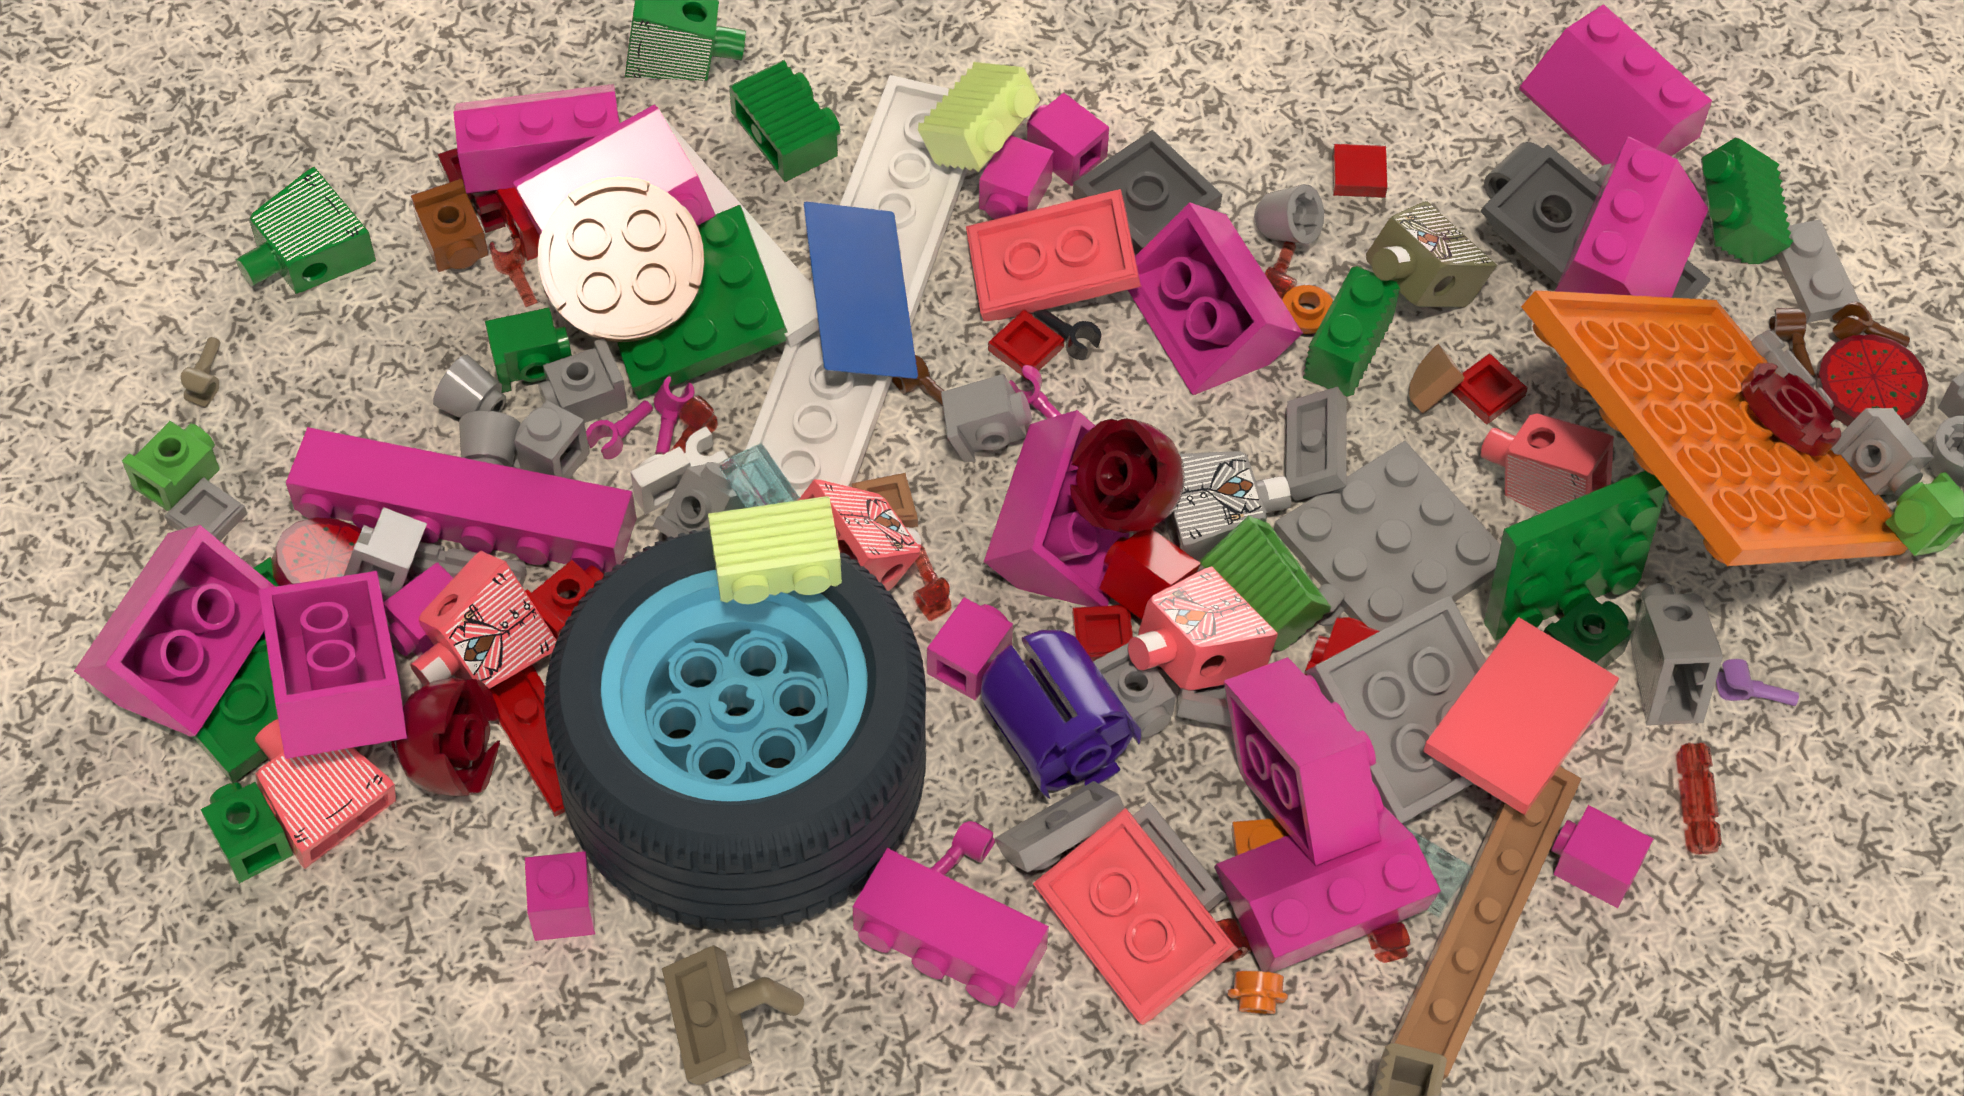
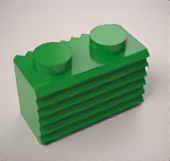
[729,60,841,182]
[1701,137,1793,264]
[1302,266,1400,397]

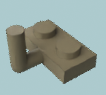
[662,945,804,1086]

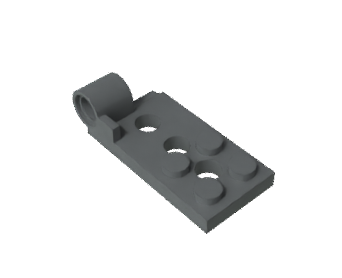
[1480,142,1711,299]

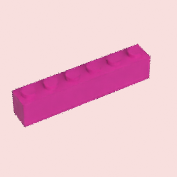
[286,427,637,572]

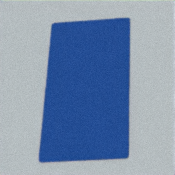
[803,201,918,379]

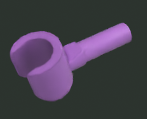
[1716,659,1799,706]

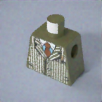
[1366,201,1497,307]

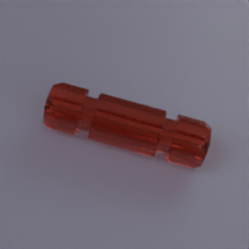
[1676,742,1722,855]

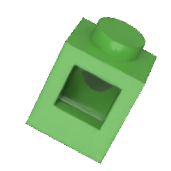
[122,421,220,511]
[1885,472,1964,556]

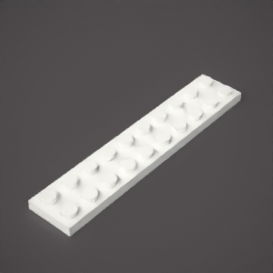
[736,75,968,508]

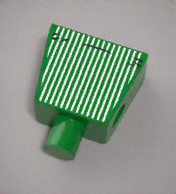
[625,0,746,81]
[235,167,376,294]

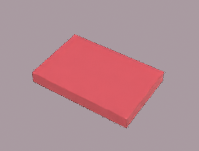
[966,189,1141,321]
[1423,617,1619,815]
[1033,808,1238,1025]

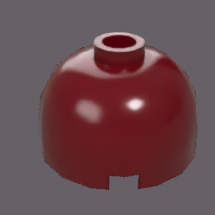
[1070,418,1185,533]
[391,678,500,796]

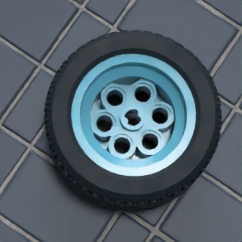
[544,527,926,932]

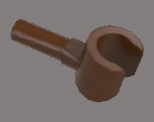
[1832,301,1910,348]
[1769,308,1816,378]
[891,355,945,406]

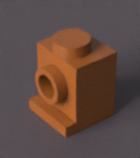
[411,179,489,272]

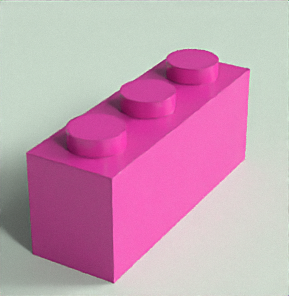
[852,848,1049,1009]

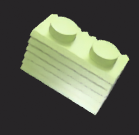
[918,62,1040,172]
[708,496,842,604]

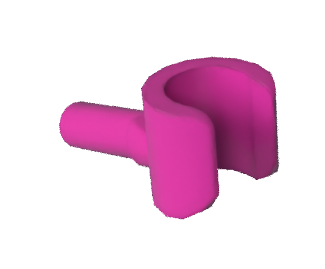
[1009,365,1062,419]
[653,376,695,455]
[586,400,653,460]
[930,821,995,875]

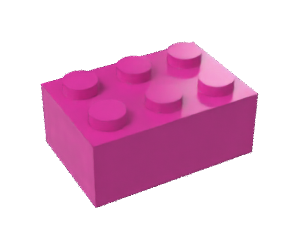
[258,571,407,759]
[1224,657,1383,866]

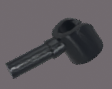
[1033,309,1102,360]

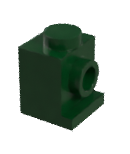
[1544,594,1632,669]

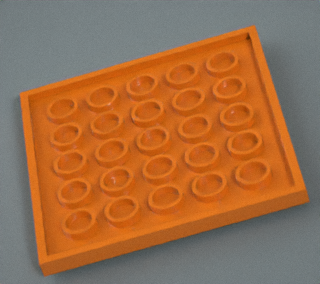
[1521,290,1908,566]

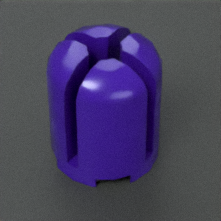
[981,629,1141,799]

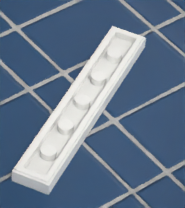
[663,116,819,348]

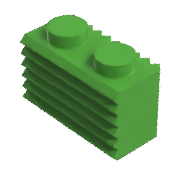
[1200,515,1331,651]

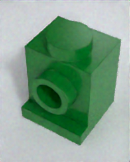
[485,307,572,393]
[200,782,294,884]

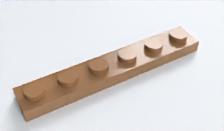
[1390,766,1582,1080]

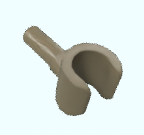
[181,337,221,407]

